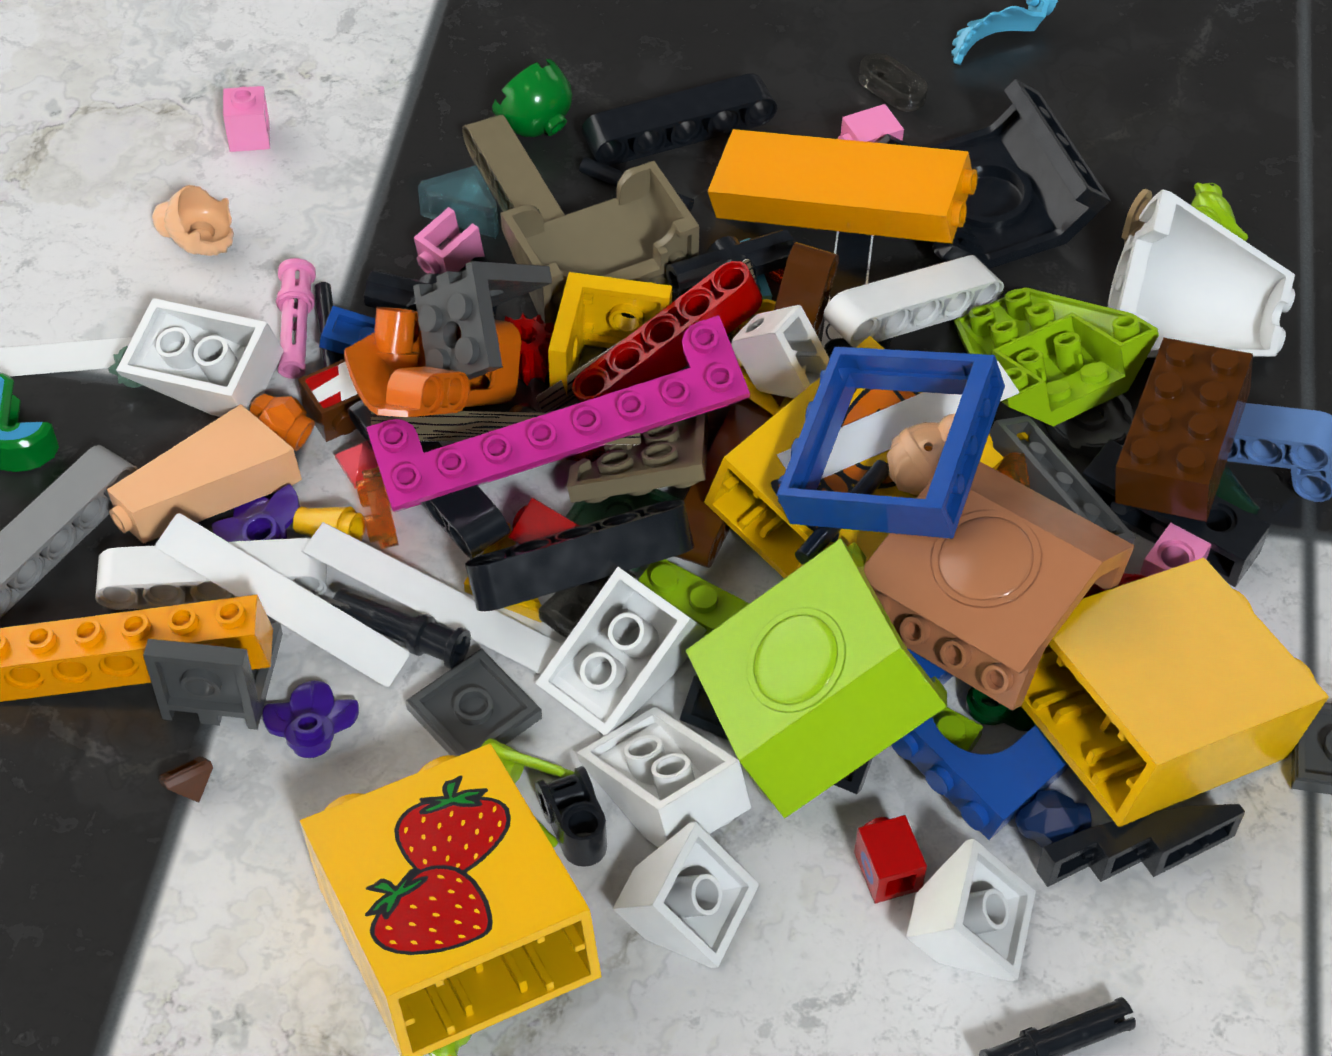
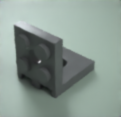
[413,261,552,380]
[143,623,283,730]

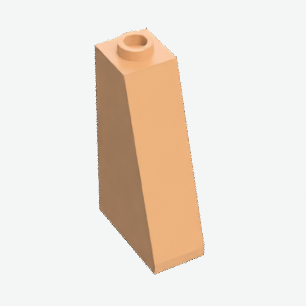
[107,404,302,543]

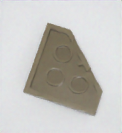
[567,413,709,503]

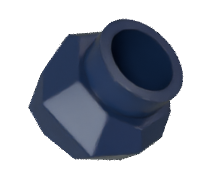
[1016,790,1092,848]

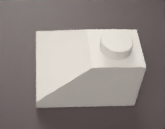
[613,822,759,968]
[906,839,1036,981]

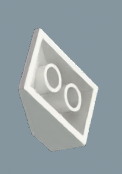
[116,298,284,417]
[535,567,707,736]
[577,707,751,848]

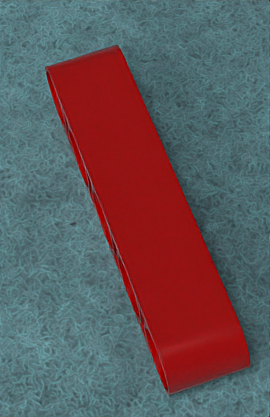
[572,261,763,403]

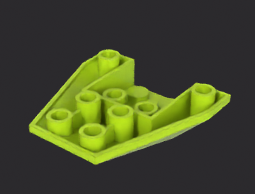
[954,287,1159,426]

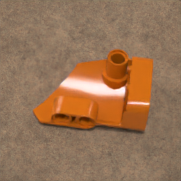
[344,307,521,418]

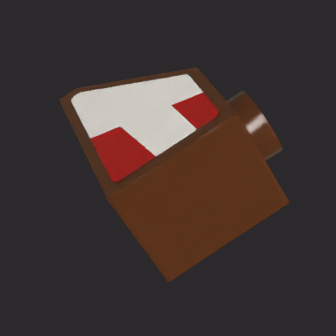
[298,359,361,442]

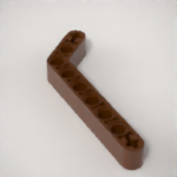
[674,242,839,568]

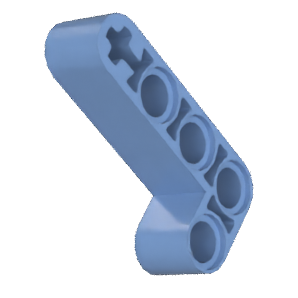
[1227,403,1332,502]

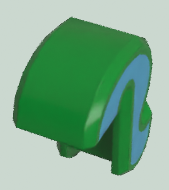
[0,372,59,472]

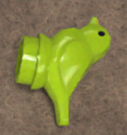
[1191,183,1248,241]

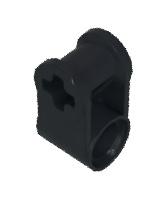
[535,766,607,867]

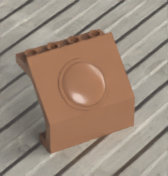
[864,462,1135,711]

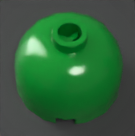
[492,59,573,137]

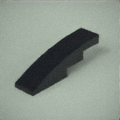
[1036,804,1245,887]

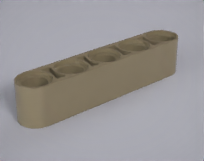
[463,114,565,222]

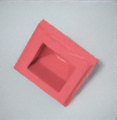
[335,441,382,489]

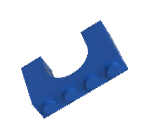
[891,648,1069,840]

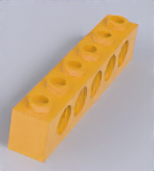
[0,595,273,702]

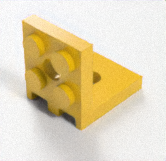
[548,272,672,394]

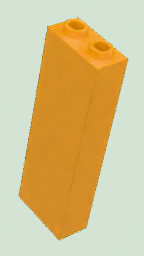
[707,129,978,244]

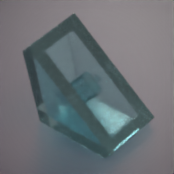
[418,165,499,238]

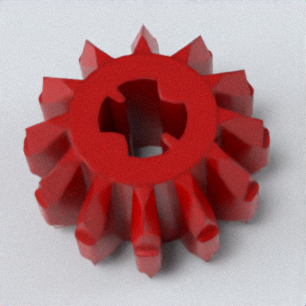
[504,312,554,386]

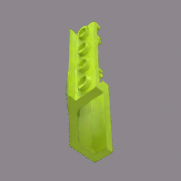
[686,538,947,819]

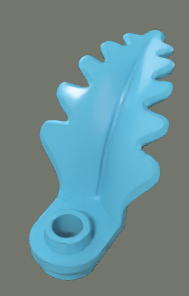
[951,0,1058,65]

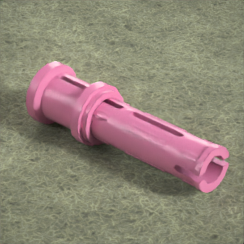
[276,258,316,379]

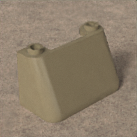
[500,161,699,326]

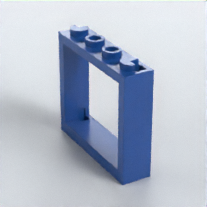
[776,347,1005,539]

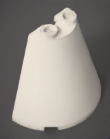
[1107,189,1295,358]

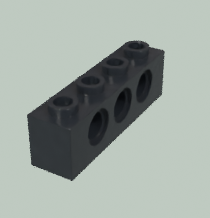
[1082,439,1271,587]

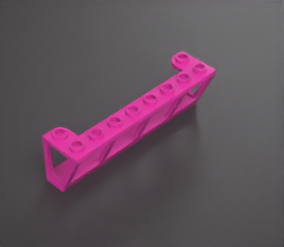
[366,315,750,513]

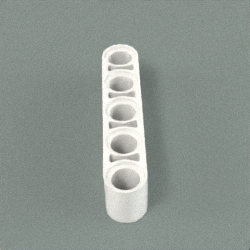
[823,255,1004,348]
[95,538,327,610]

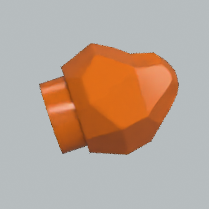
[250,394,315,451]

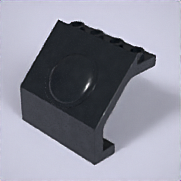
[878,79,1111,269]

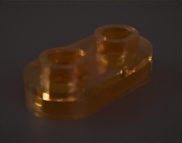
[356,467,399,550]

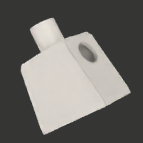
[731,305,829,398]

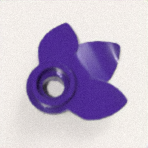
[212,485,300,542]
[262,680,359,758]

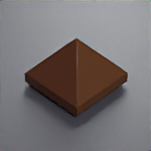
[158,756,213,803]

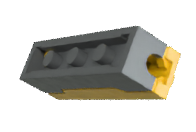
[989,415,1136,544]

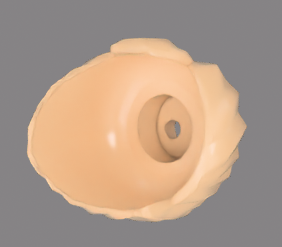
[152,185,234,256]
[887,414,955,496]

